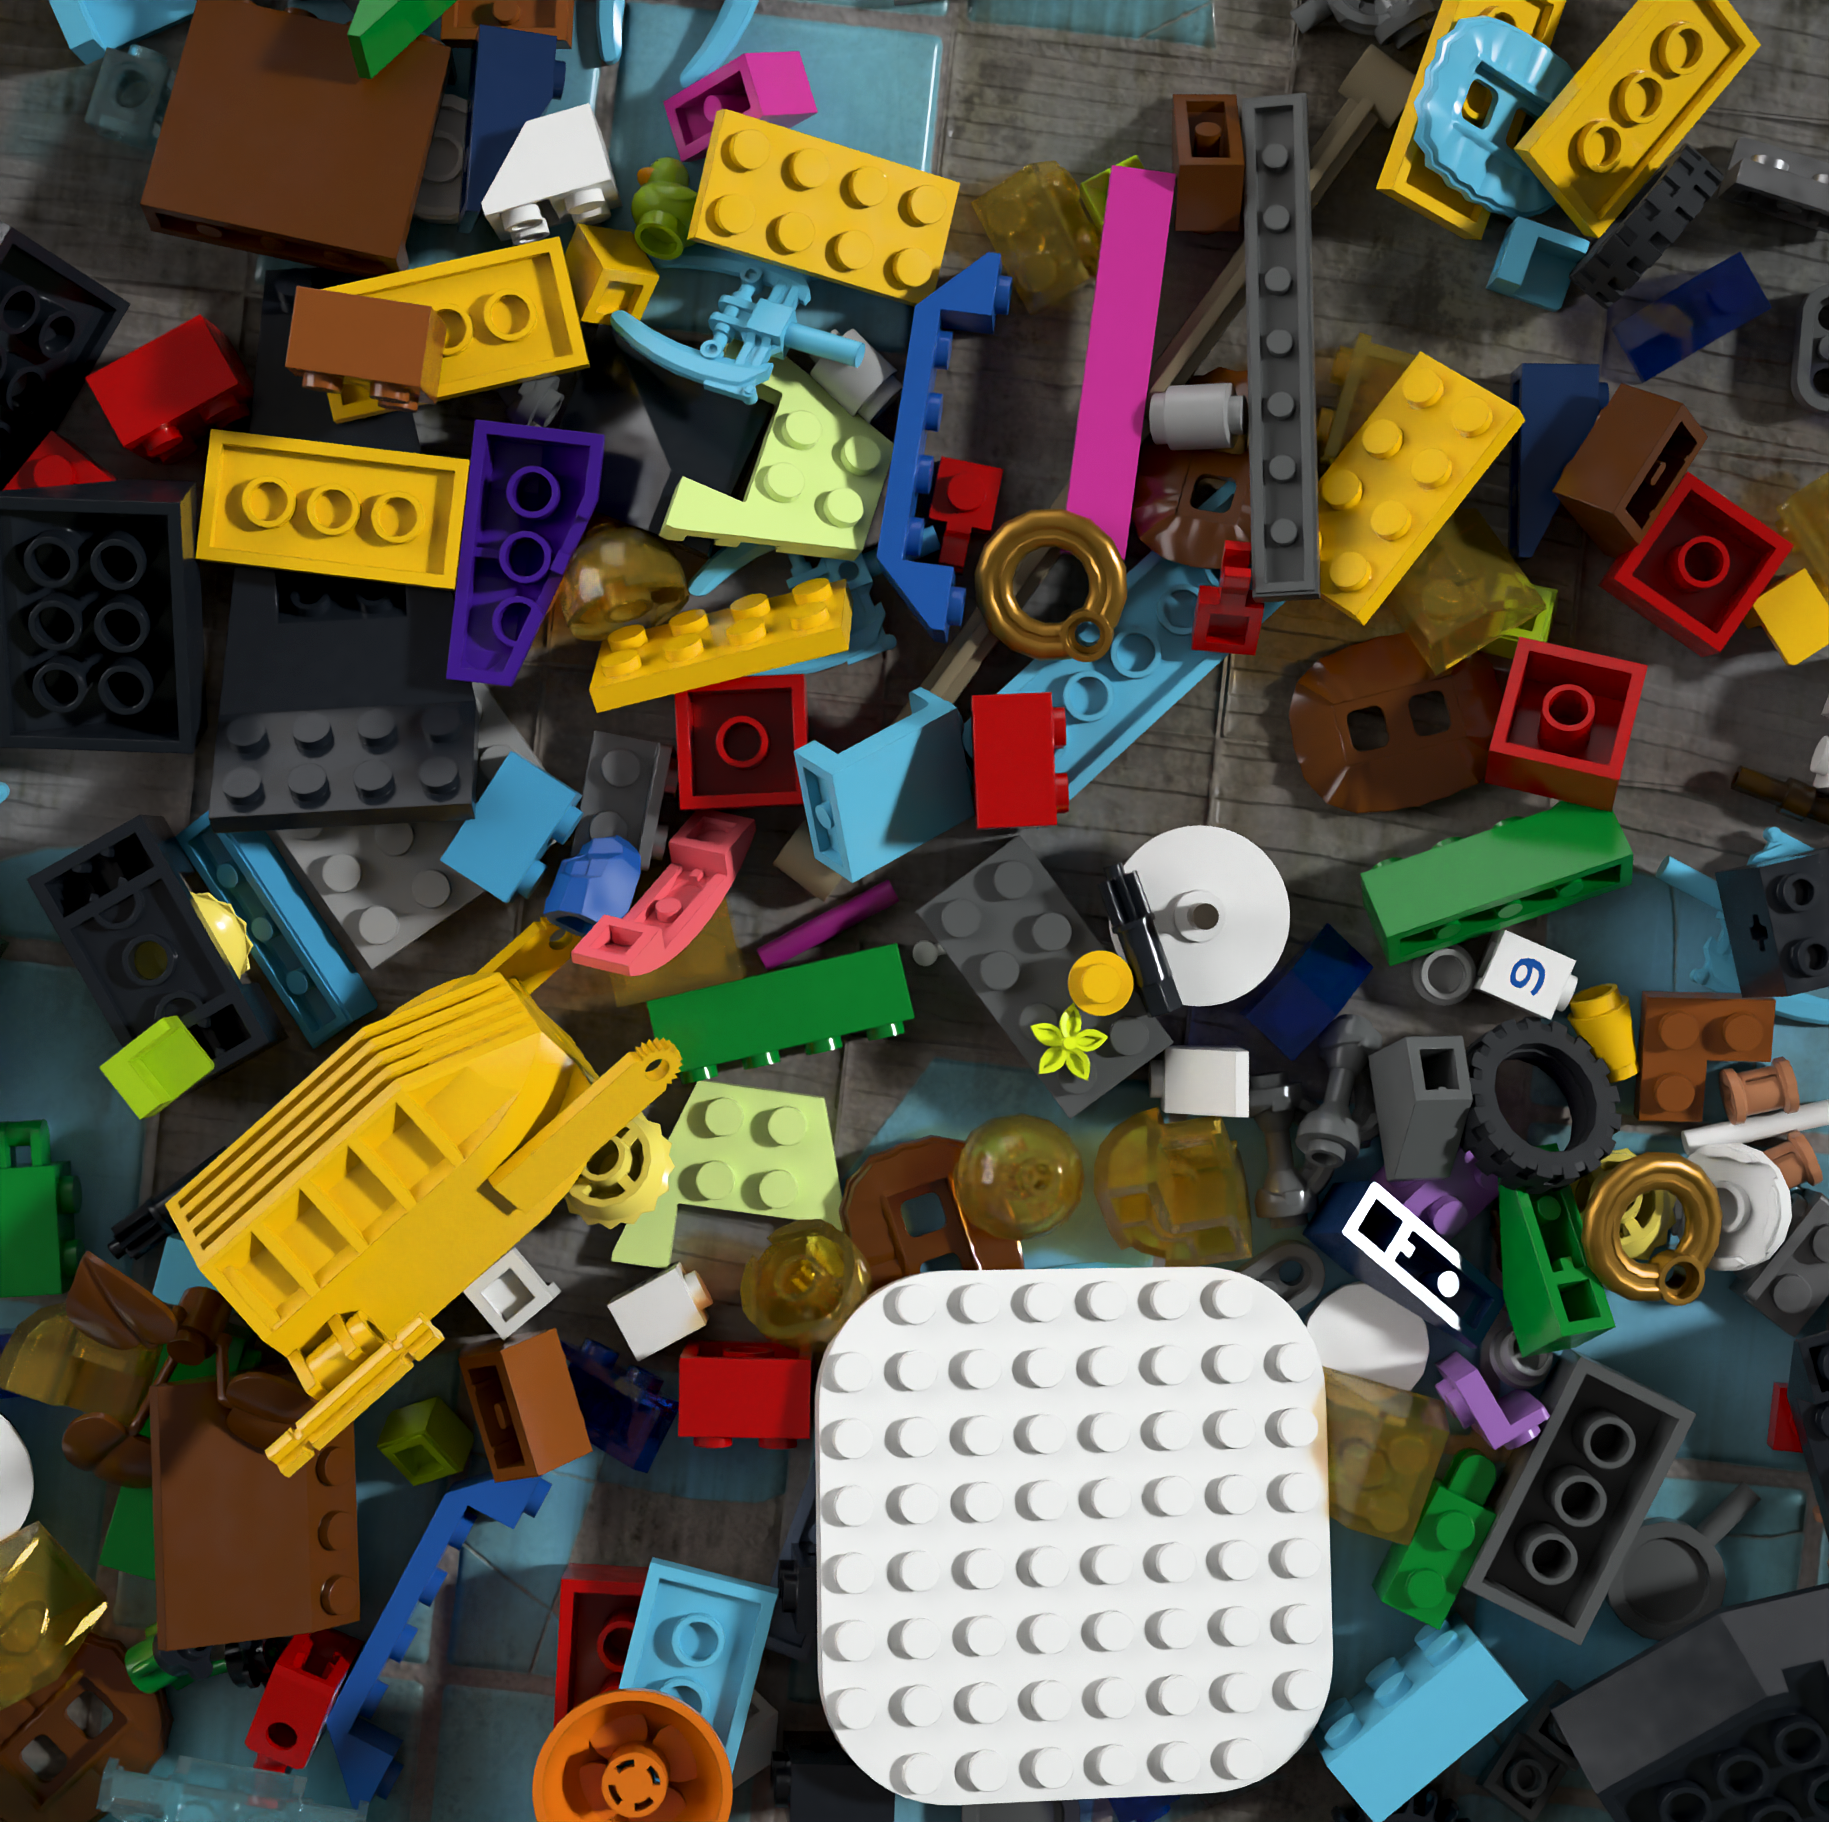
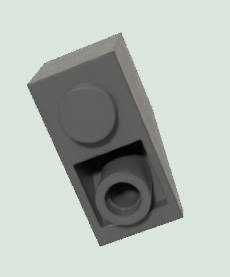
[1368,1036,1473,1182]

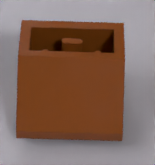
[458,1327,593,1483]

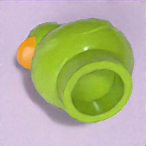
[631,157,698,260]

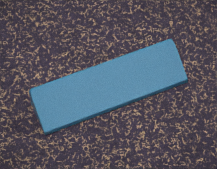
[175,810,378,1049]

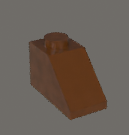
[1172,94,1245,235]

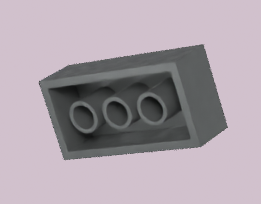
[916,835,1174,1119]
[1462,1348,1697,1646]

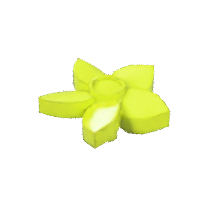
[1030,1003,1108,1081]

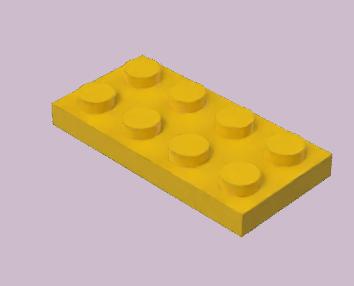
[1376,0,1567,240]
[1513,0,1761,239]
[687,109,960,307]
[321,236,590,424]
[1318,351,1525,626]
[195,429,470,591]
[589,578,853,713]

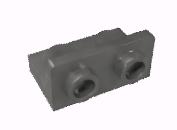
[1717,137,1829,234]
[570,730,679,871]
[1729,1188,1829,1337]

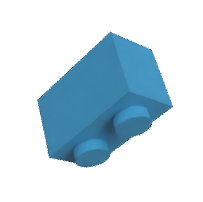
[440,751,584,903]

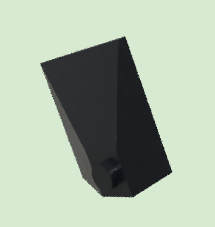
[558,324,774,560]

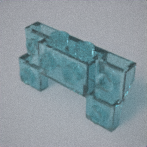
[96,1755,369,1822]

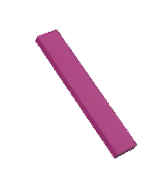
[1060,165,1176,561]

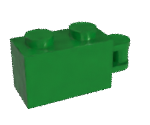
[0,1119,85,1298]
[1371,1447,1497,1630]

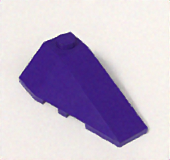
[446,419,606,687]

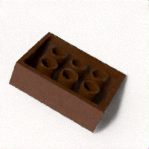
[149,1362,360,1651]

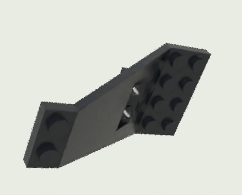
[208,267,480,833]

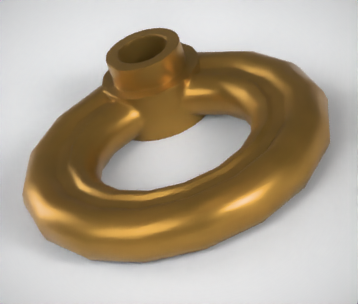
[975,509,1127,662]
[1581,1152,1723,1306]

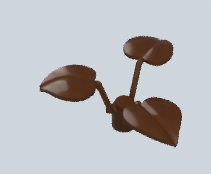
[62,1251,319,1489]

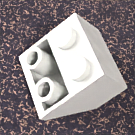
[481,103,623,245]

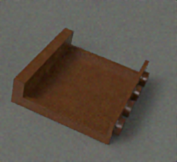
[140,0,457,278]

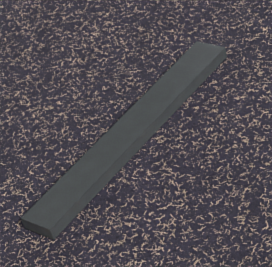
[1242,93,1321,603]

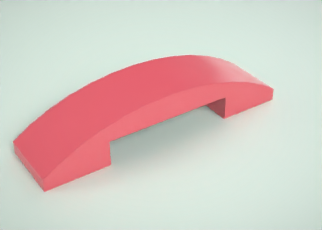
[571,810,756,977]

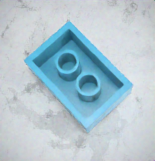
[1311,1612,1528,1822]

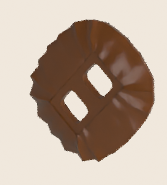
[1131,367,1252,569]
[1288,629,1503,814]
[838,1135,1025,1302]
[0,1630,174,1822]

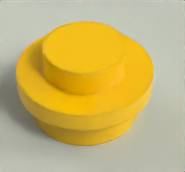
[1068,950,1134,1016]

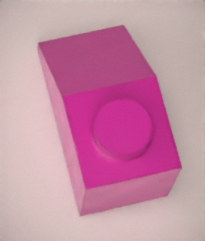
[663,51,818,163]

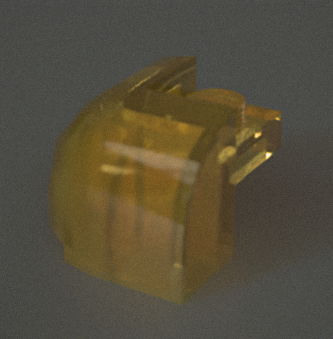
[1093,1107,1252,1267]
[0,1302,164,1426]

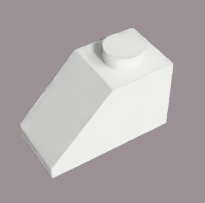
[1148,1045,1249,1117]

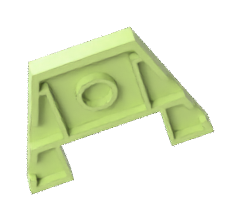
[659,339,894,561]
[611,1080,858,1296]

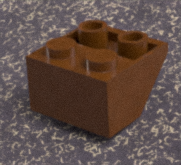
[1552,383,1708,558]

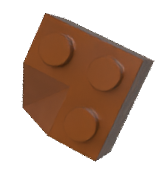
[285,286,447,412]

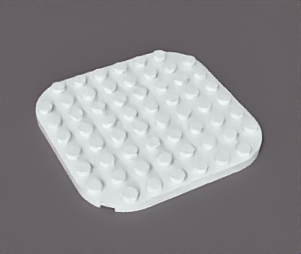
[815,1267,1333,1805]

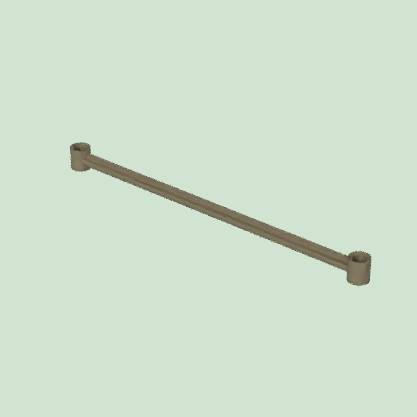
[772,44,1416,902]

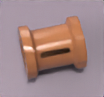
[1719,1056,1800,1125]
[1762,1130,1823,1189]

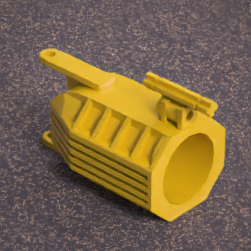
[165,917,683,1478]

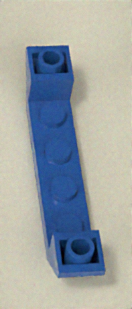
[876,252,1013,643]
[326,1471,552,1814]

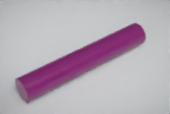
[756,879,900,971]

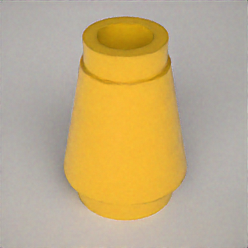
[1567,983,1640,1083]

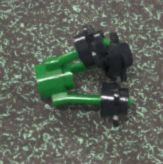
[125,1622,280,1694]

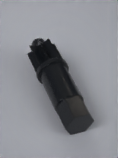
[1097,862,1183,1018]
[107,1146,228,1260]

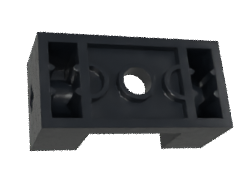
[27,814,289,1102]
[1715,846,1829,998]
[770,1541,895,1822]

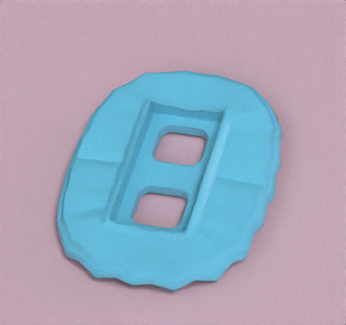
[1413,15,1575,220]

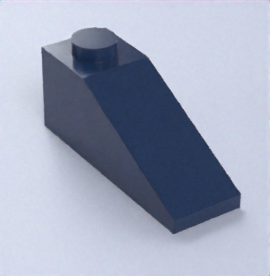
[457,24,566,233]
[1508,363,1609,563]
[1302,1180,1505,1348]

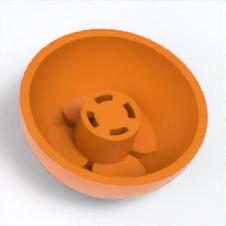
[532,1688,733,1822]

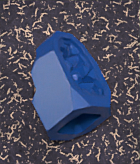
[543,835,641,937]

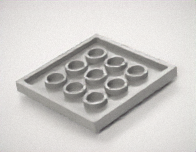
[276,682,576,969]

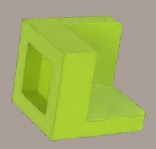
[99,1015,214,1120]

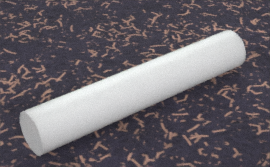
[1681,1099,1829,1155]

